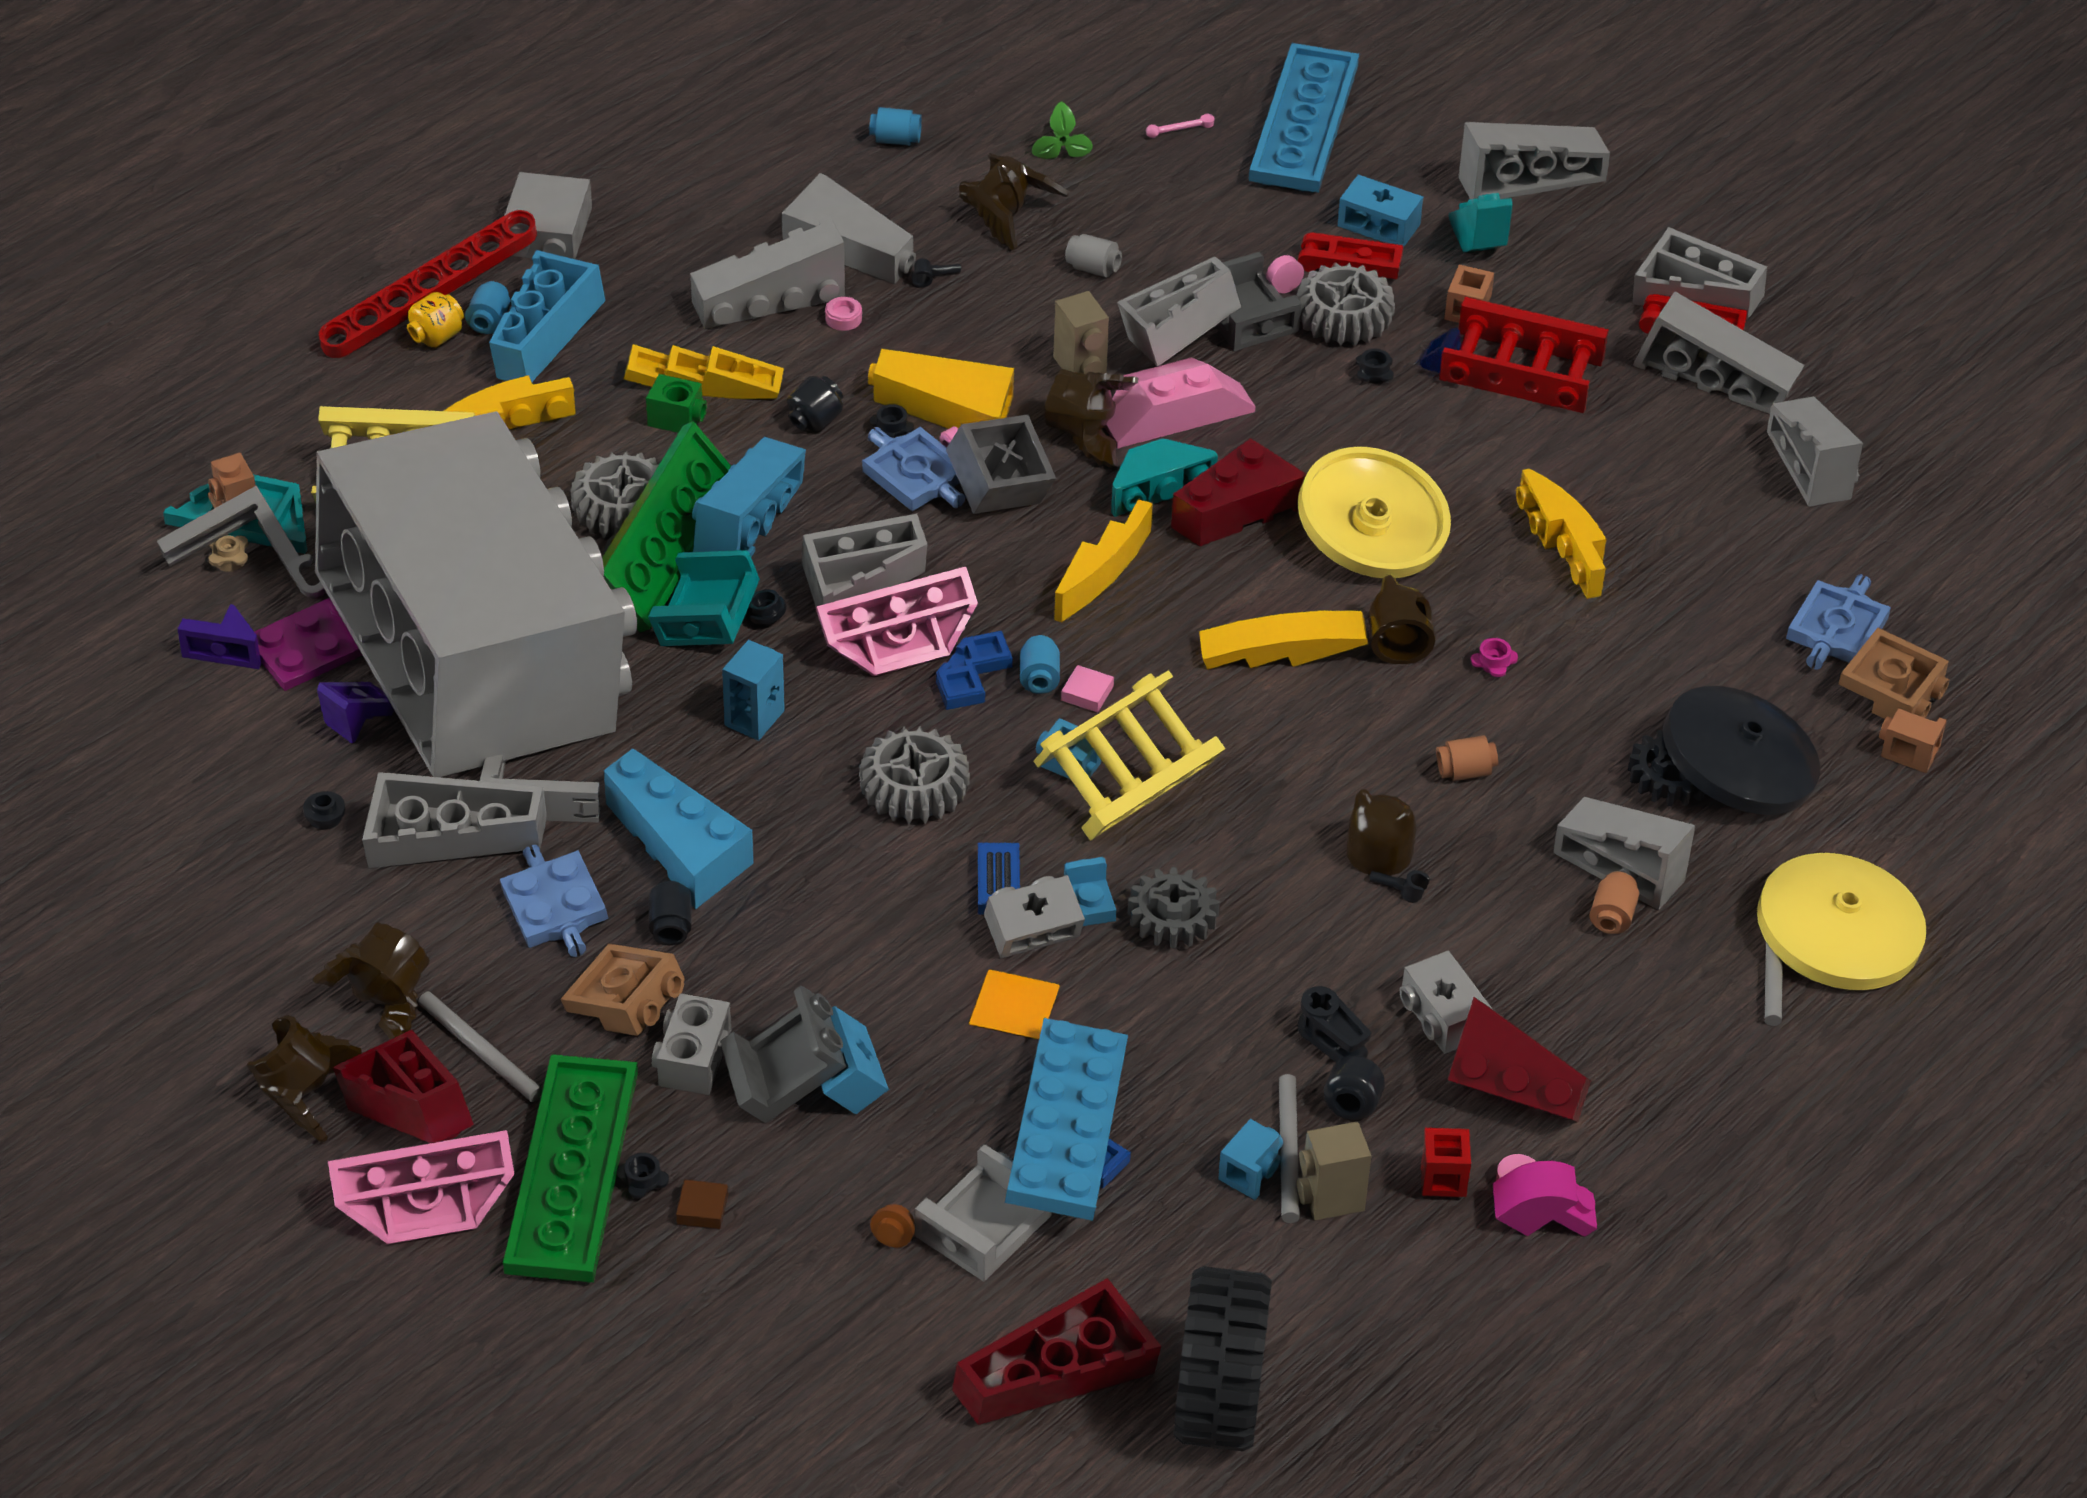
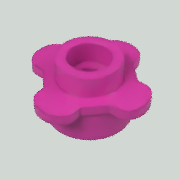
[1471,638,1518,677]

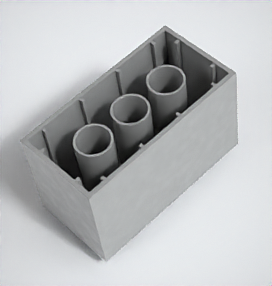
[315,411,637,777]

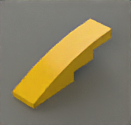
[623,344,784,399]
[1054,499,1153,622]
[1199,611,1368,669]

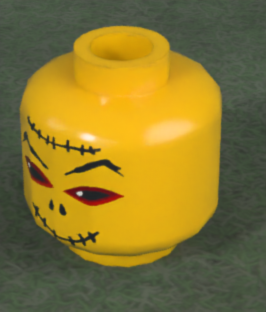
[407,292,464,347]

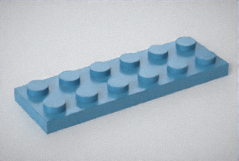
[1249,43,1359,193]
[1005,1018,1128,1221]

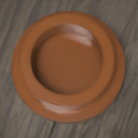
[870,1204,915,1248]

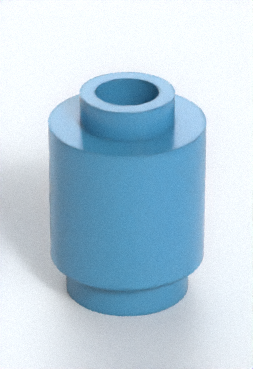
[869,107,922,146]
[465,281,510,334]
[1020,635,1060,694]

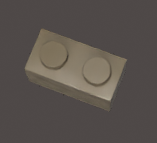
[1054,291,1109,374]
[1296,1121,1371,1221]

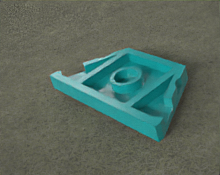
[163,474,307,554]

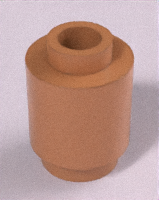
[1436,735,1498,781]
[1589,872,1639,934]

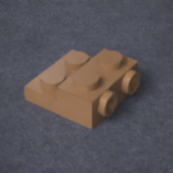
[1838,628,1949,719]
[561,944,685,1036]

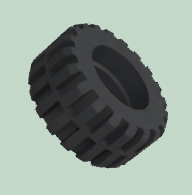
[1174,1266,1272,1451]

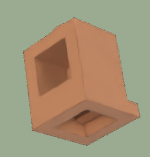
[1444,265,1494,323]
[208,453,256,509]
[1879,708,1947,773]

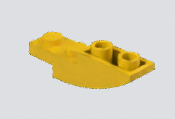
[444,375,576,429]
[1516,469,1606,599]

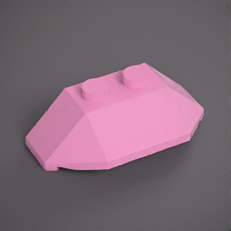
[1104,358,1256,449]
[816,566,978,677]
[328,1130,514,1245]

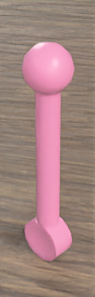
[1146,114,1215,138]

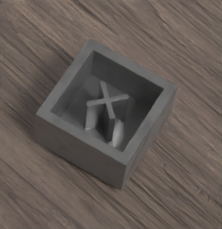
[946,415,1056,514]

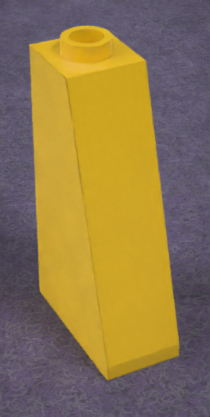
[868,349,1014,429]

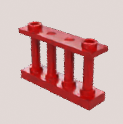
[1439,297,1609,413]

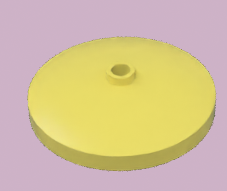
[1298,447,1451,578]
[1757,853,1926,990]

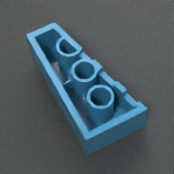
[489,250,606,382]
[692,437,806,557]
[604,748,754,910]

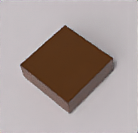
[676,1180,729,1229]

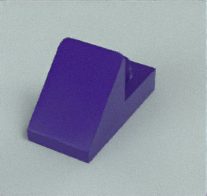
[177,604,261,669]
[317,682,394,743]

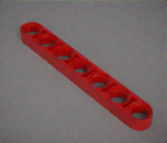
[319,210,537,358]

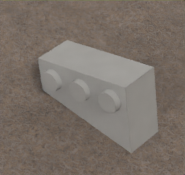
[1633,227,1767,320]
[1117,257,1241,367]
[1767,397,1863,507]
[802,513,927,607]
[1553,797,1695,910]

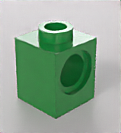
[646,374,707,433]

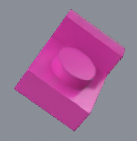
[1493,1161,1597,1237]

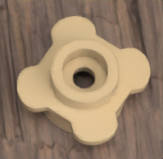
[208,536,249,572]

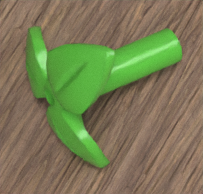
[1031,101,1093,159]

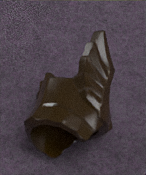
[959,153,1069,250]
[1045,369,1139,471]
[312,922,430,1040]
[247,1015,362,1143]

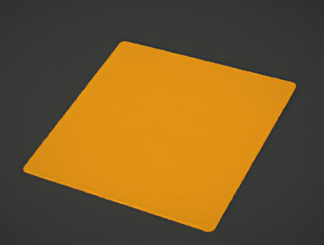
[969,970,1060,1039]

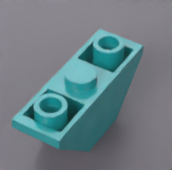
[1448,193,1513,253]
[1111,438,1218,517]

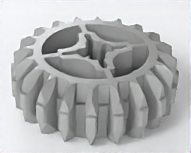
[1296,262,1395,346]
[570,450,659,539]
[859,726,970,824]

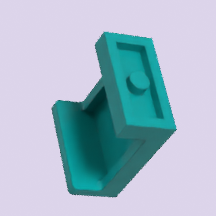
[648,550,760,646]

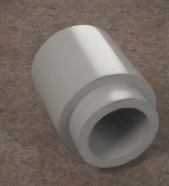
[1065,234,1122,277]

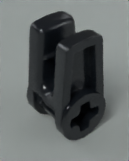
[1298,986,1371,1063]

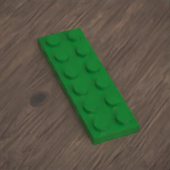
[602,421,731,633]
[503,1054,638,1283]

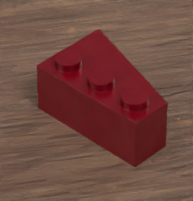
[1171,438,1307,546]
[1448,997,1591,1122]
[332,1030,474,1143]

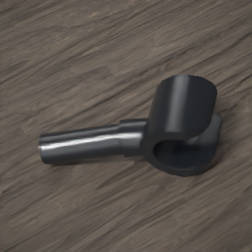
[912,258,961,288]
[1370,870,1430,903]

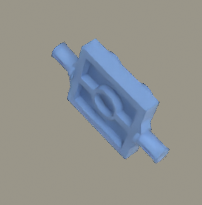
[862,427,965,511]
[1786,574,1891,670]
[500,845,608,957]

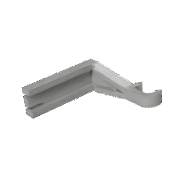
[157,486,326,598]
[480,754,600,823]

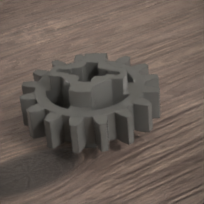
[1128,867,1220,948]

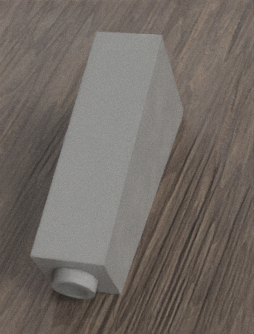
[782,173,916,284]

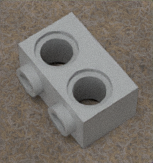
[652,993,731,1095]

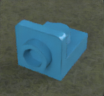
[1064,857,1116,926]

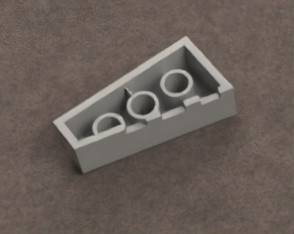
[1458,122,1610,199]
[690,215,845,329]

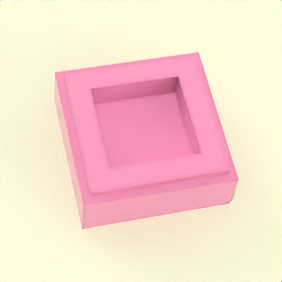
[1061,665,1114,713]

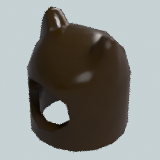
[1368,574,1436,664]
[1347,789,1417,876]

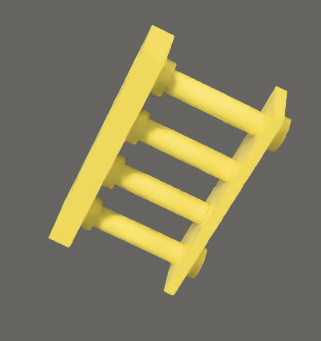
[311,406,475,503]
[1033,670,1225,841]

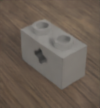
[984,875,1085,959]
[1400,950,1492,1054]

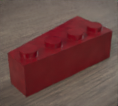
[952,1278,1161,1425]

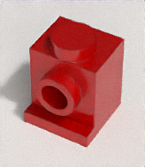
[1421,1128,1471,1197]

